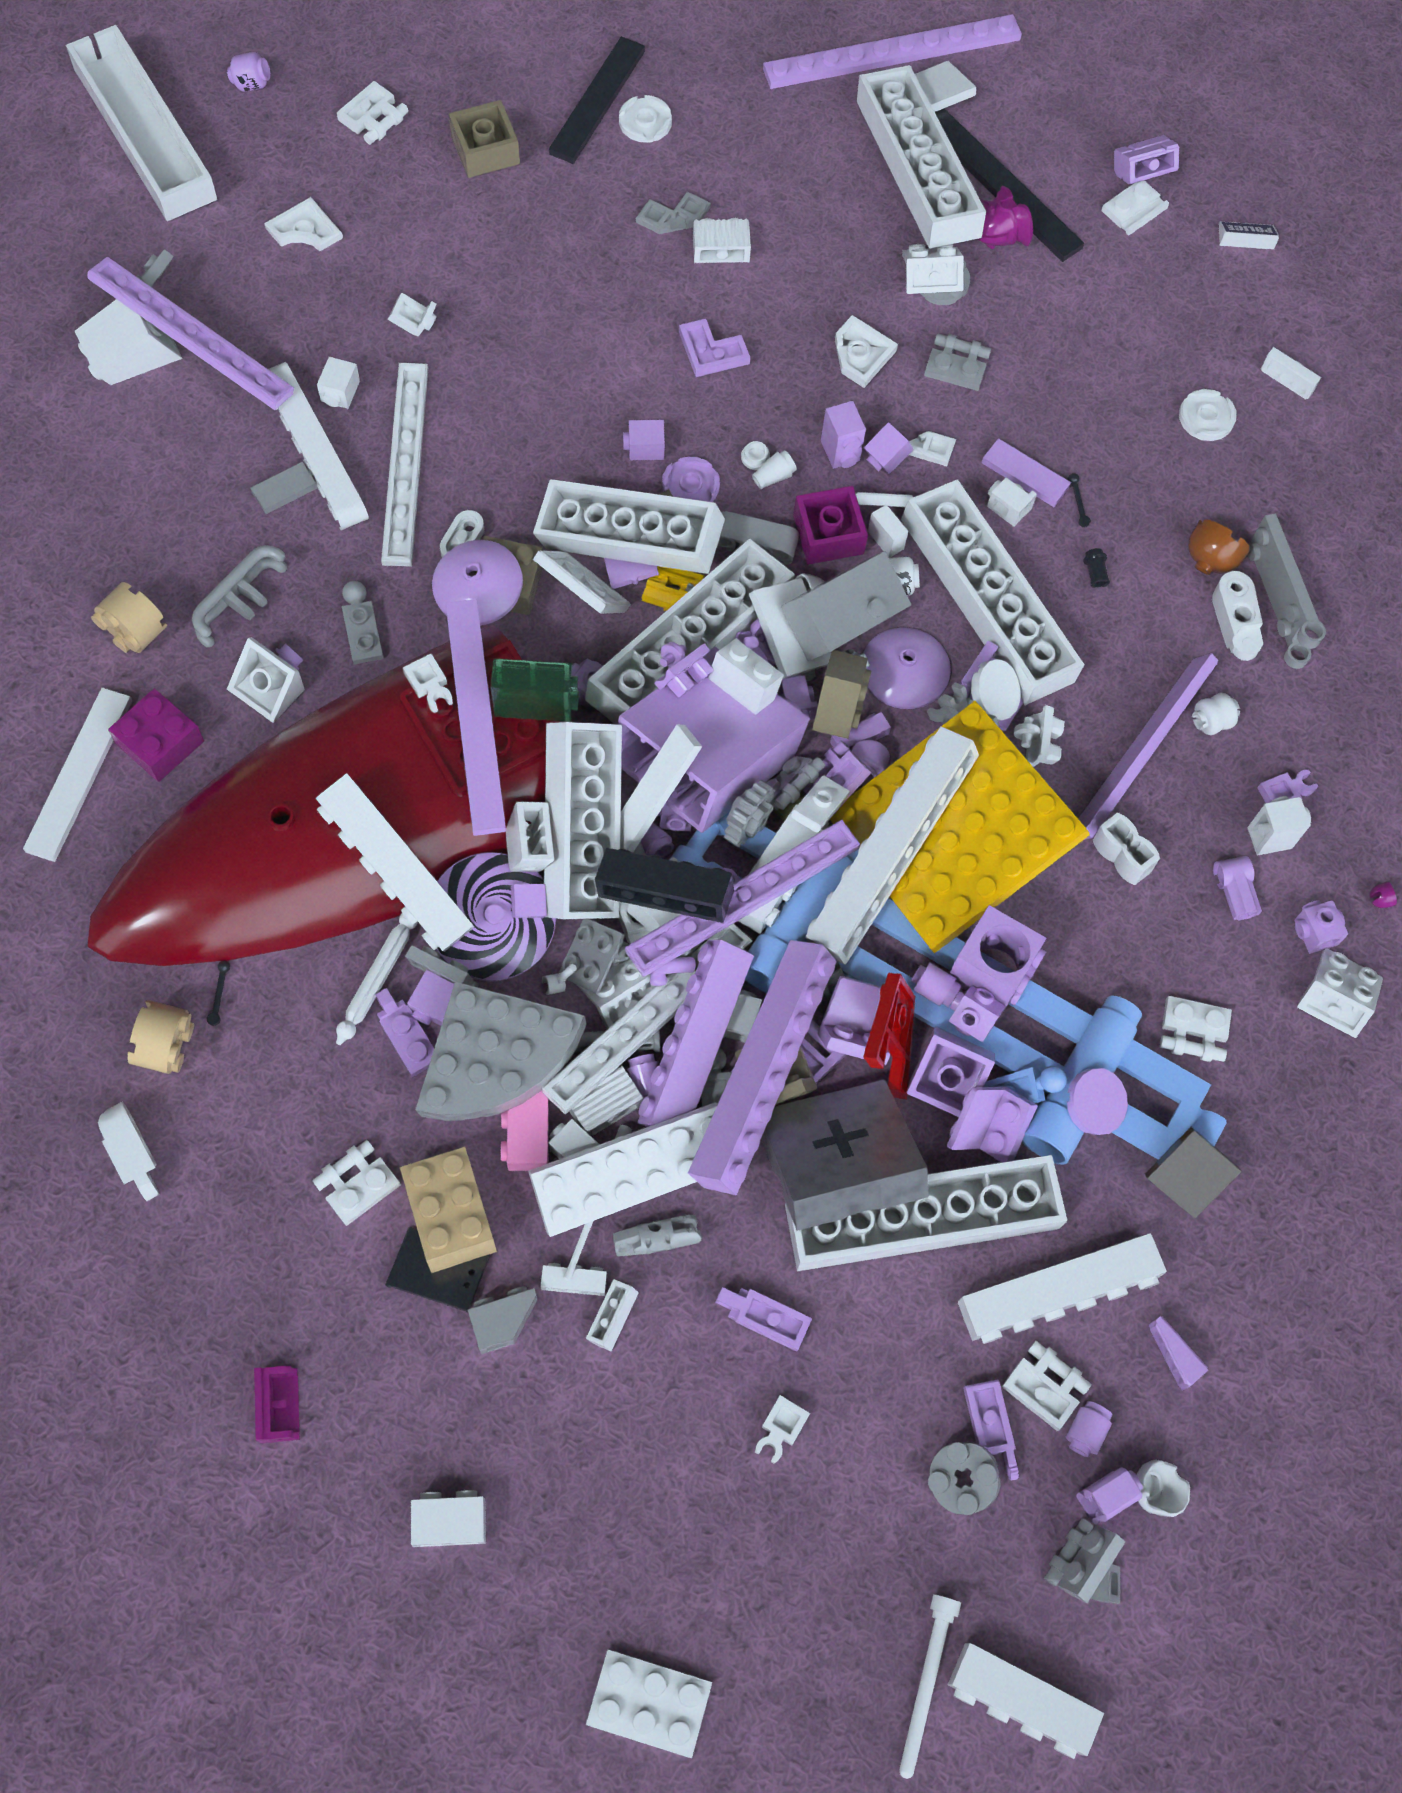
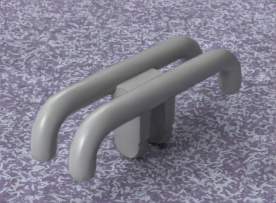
[192,545,287,648]

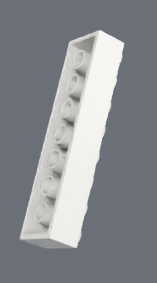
[857,65,986,249]
[901,479,1084,705]
[585,539,795,724]
[785,1155,1067,1271]

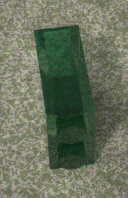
[491,659,579,722]

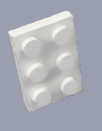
[586,1650,712,1758]

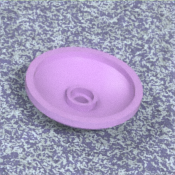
[432,540,523,626]
[863,627,951,709]

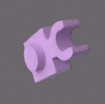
[1257,770,1318,803]

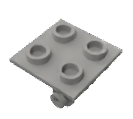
[559,919,630,994]

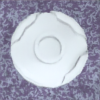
[619,95,672,142]
[1179,389,1236,441]
[971,659,1021,721]

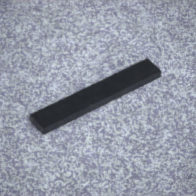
[549,36,645,164]

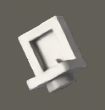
[388,293,437,336]

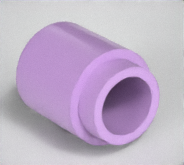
[911,962,962,1007]
[1066,1401,1112,1457]

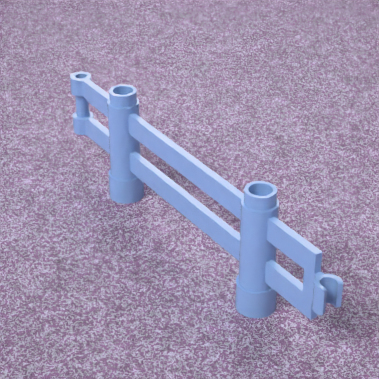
[669,811,1226,1165]

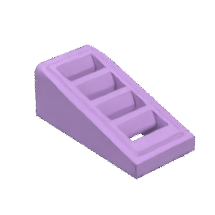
[1149,1316,1208,1391]

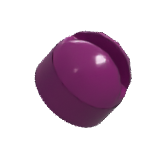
[1369,882,1397,908]

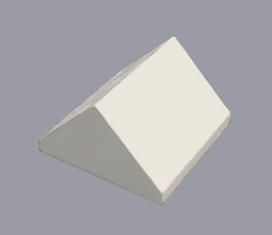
[227,637,305,723]

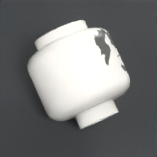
[889,557,920,596]

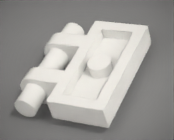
[337,81,409,145]
[1159,996,1232,1062]
[312,1140,401,1226]
[1002,1341,1092,1431]

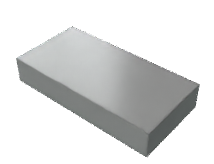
[250,462,318,514]

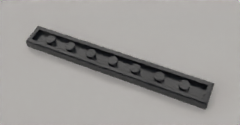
[935,108,1084,262]

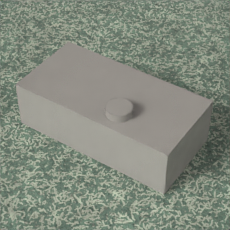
[781,551,911,661]

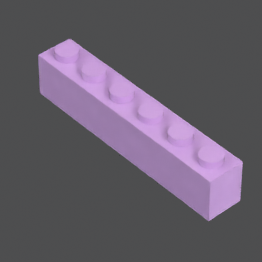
[638,940,754,1127]

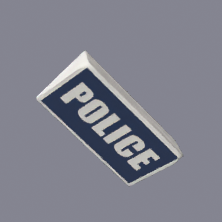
[1219,221,1279,249]

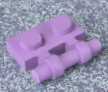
[803,741,871,814]

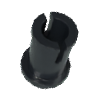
[1083,548,1110,588]

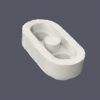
[440,510,484,558]

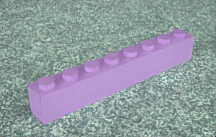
[688,940,837,1195]

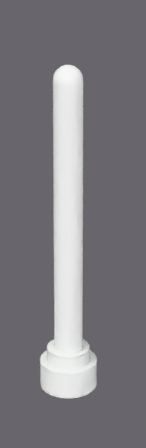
[899,1594,961,1779]

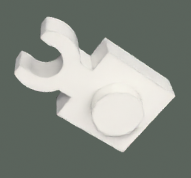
[403,654,453,713]
[755,1395,810,1464]

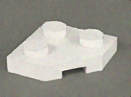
[835,315,898,388]

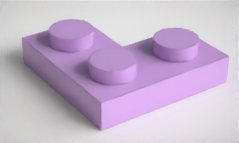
[679,319,750,377]

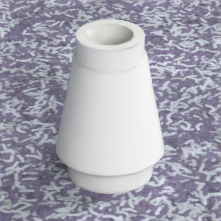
[752,450,797,490]

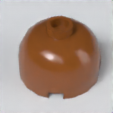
[1188,519,1250,575]

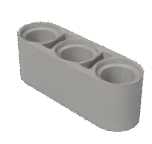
[717,511,800,565]

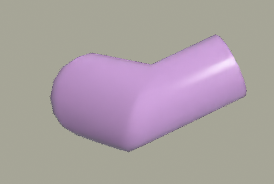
[648,956,696,986]

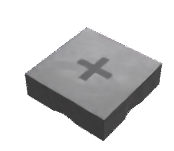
[761,1080,929,1231]

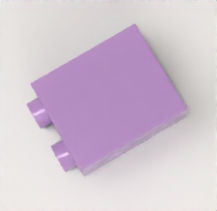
[617,647,810,833]

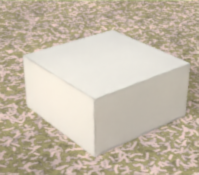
[868,505,908,558]

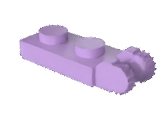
[963,1380,1019,1481]

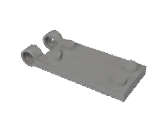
[1248,513,1326,669]

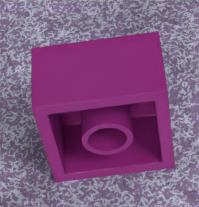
[793,486,868,565]
[108,688,204,782]

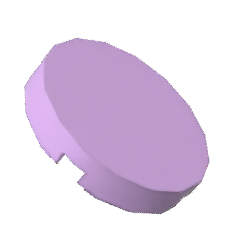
[662,457,720,502]
[1067,1068,1128,1135]

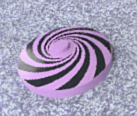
[435,853,556,982]

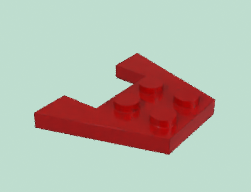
[863,973,916,1100]

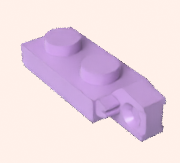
[375,988,434,1077]
[715,1287,812,1352]

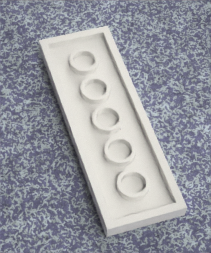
[528,1102,718,1237]

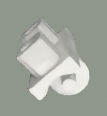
[1014,705,1065,767]

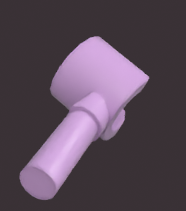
[735,631,759,651]

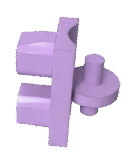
[654,642,714,698]

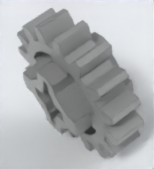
[724,780,775,847]

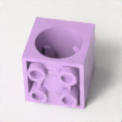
[950,905,1047,1012]

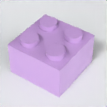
[907,1027,995,1117]

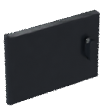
[385,1227,490,1312]

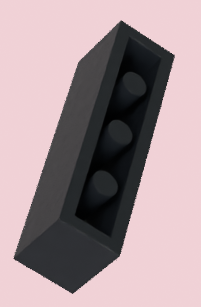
[594,848,734,923]

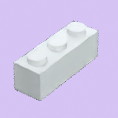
[541,1263,607,1296]
[586,1279,639,1351]

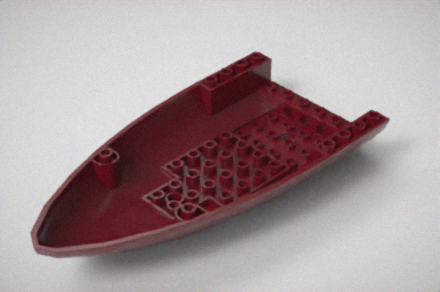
[88,624,560,966]

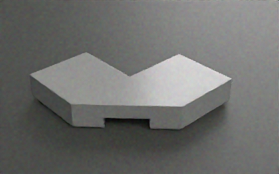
[636,192,711,234]

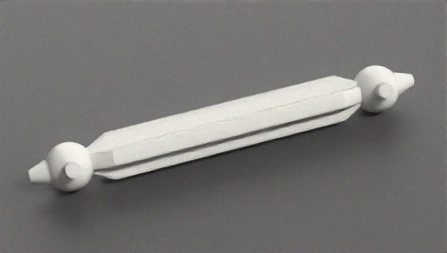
[336,913,418,1045]

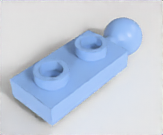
[984,1066,1067,1104]

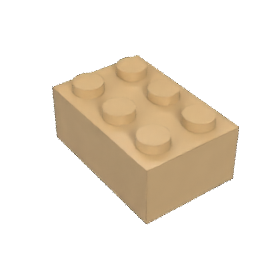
[400,1147,497,1273]

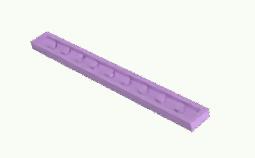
[763,14,1022,89]

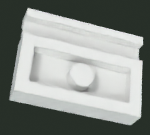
[1101,180,1169,236]

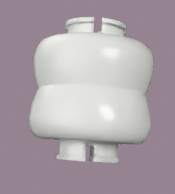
[1192,693,1240,735]

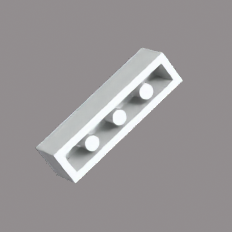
[739,804,829,934]
[948,1643,1104,1759]

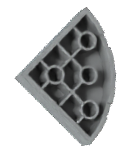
[416,982,586,1121]

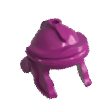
[974,186,1033,249]

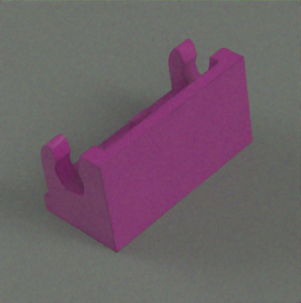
[254,1366,300,1444]

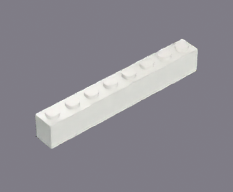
[805,726,979,965]

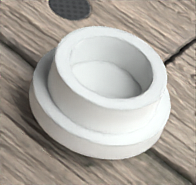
[741,441,770,470]

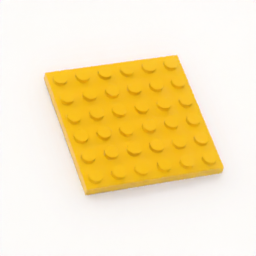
[830,701,1090,954]

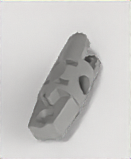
[613,1215,702,1256]

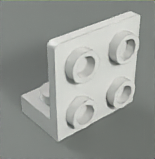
[902,244,963,294]
[1297,949,1383,1038]
[577,959,656,1030]

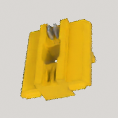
[641,566,705,611]

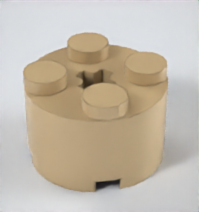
[91,582,167,653]
[128,1000,194,1074]

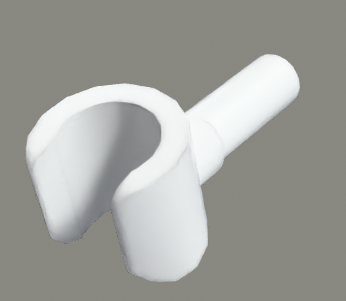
[542,964,577,995]

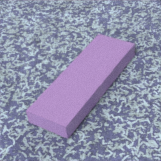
[982,438,1071,507]

